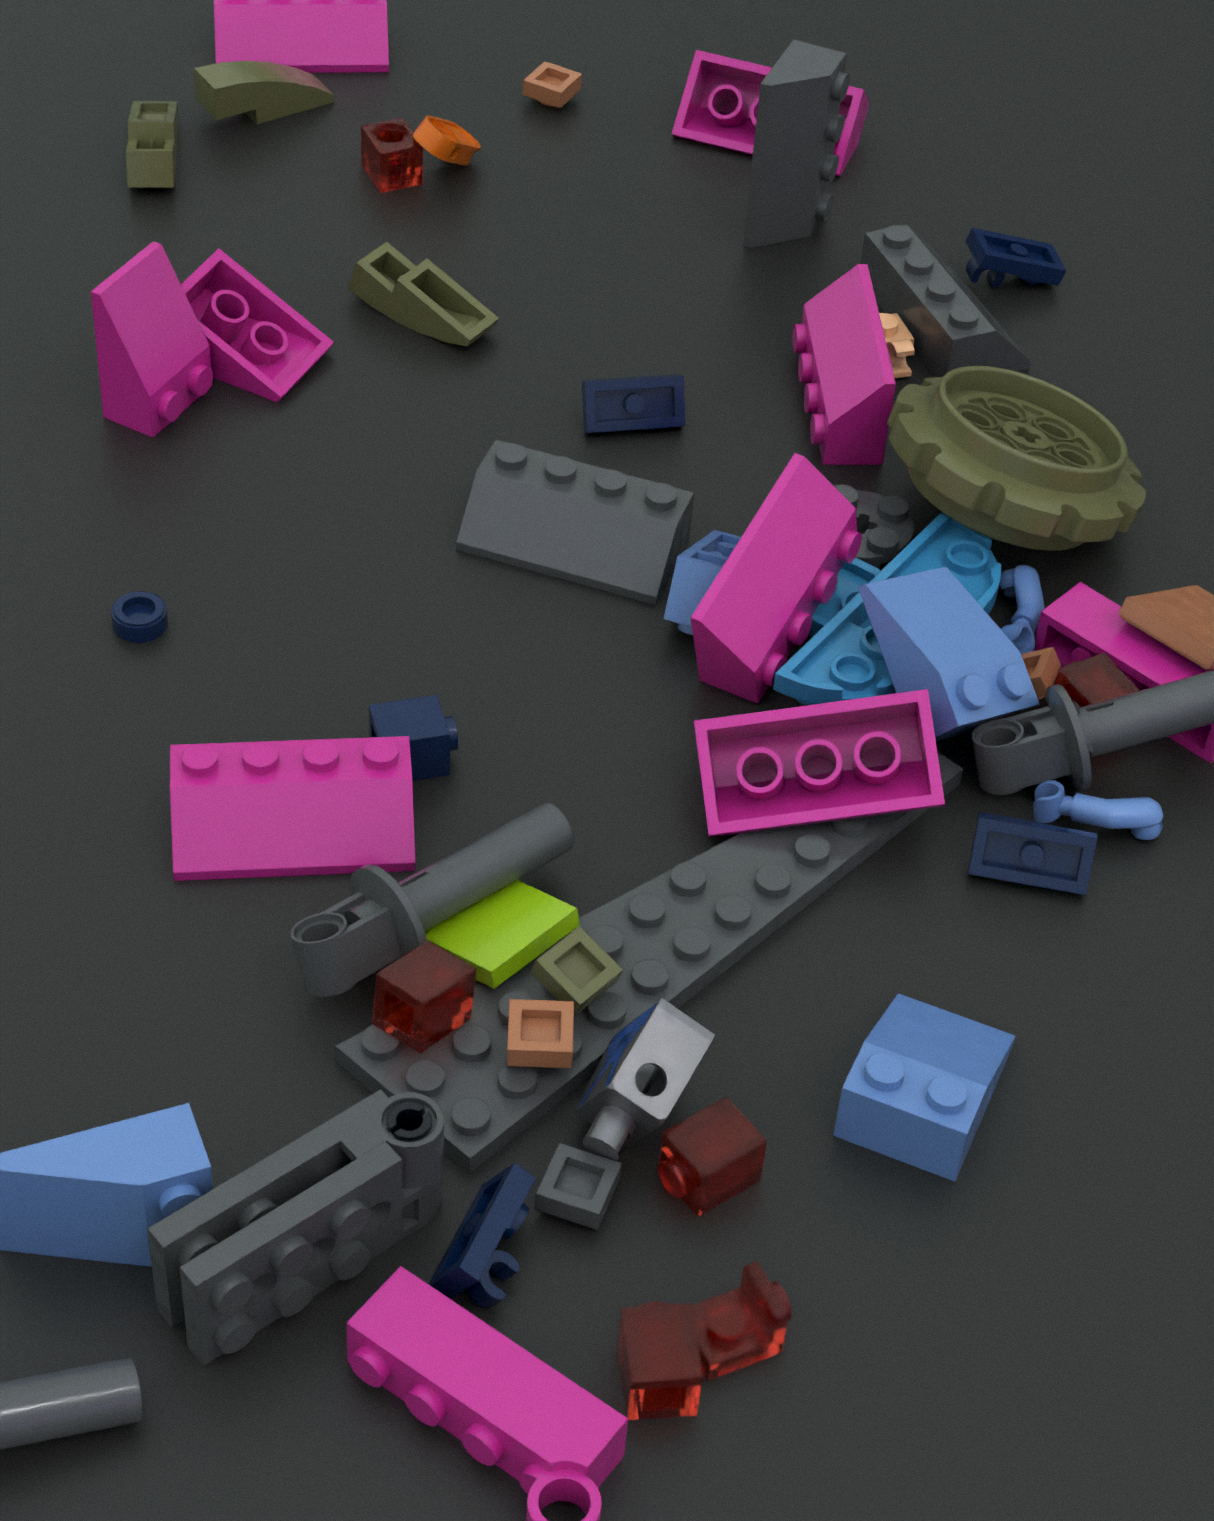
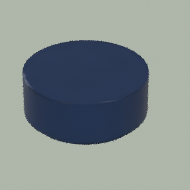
[111,591,168,643]

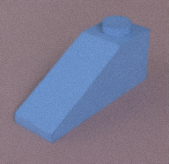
[663,530,741,635]

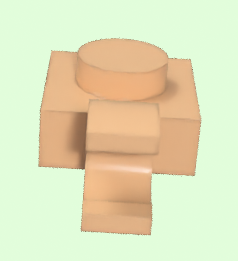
[879,313,915,378]

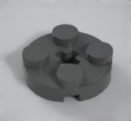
[834,484,914,569]

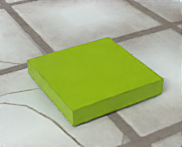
[425,880,580,989]

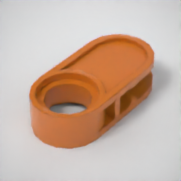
[413,115,481,166]

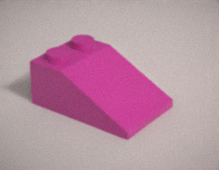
[91,241,213,438]
[181,248,334,403]

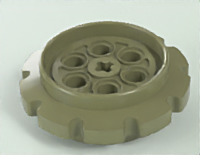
[887,366,1146,551]

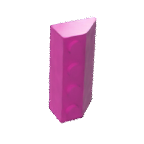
[214,0,389,73]
[672,50,870,177]
[792,264,896,465]
[690,453,862,704]
[694,689,945,837]
[170,736,415,881]

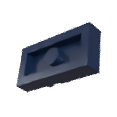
[965,228,1067,287]
[582,374,685,433]
[968,812,1098,895]
[429,1162,536,1309]

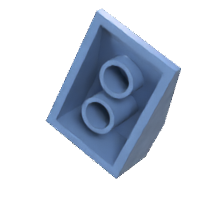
[858,567,1040,741]
[833,993,1016,1182]
[0,1103,213,1267]

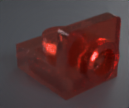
[677,1262,791,1381]

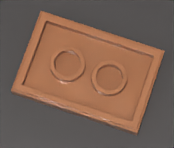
[1118,585,1214,670]

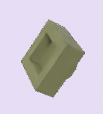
[530,926,623,1016]

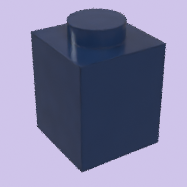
[369,694,458,781]

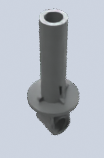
[972,670,1214,795]
[291,803,574,997]
[0,1357,142,1450]

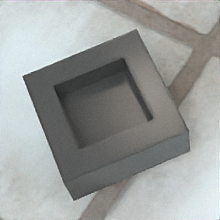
[535,1143,622,1230]

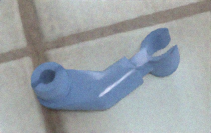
[1000,565,1045,654]
[1033,780,1164,840]

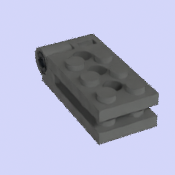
[147,1089,444,1366]

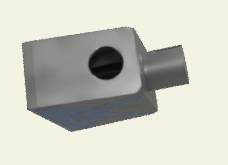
[576,998,715,1161]

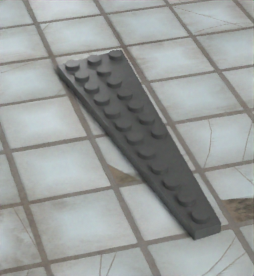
[335,752,963,1174]

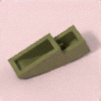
[194,61,334,124]
[126,101,178,188]
[347,241,499,347]

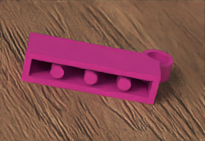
[1033,582,1214,764]
[346,1266,628,1521]

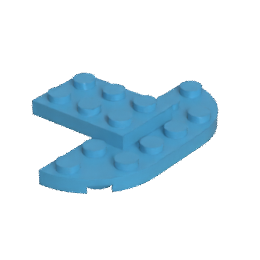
[773,512,1001,705]

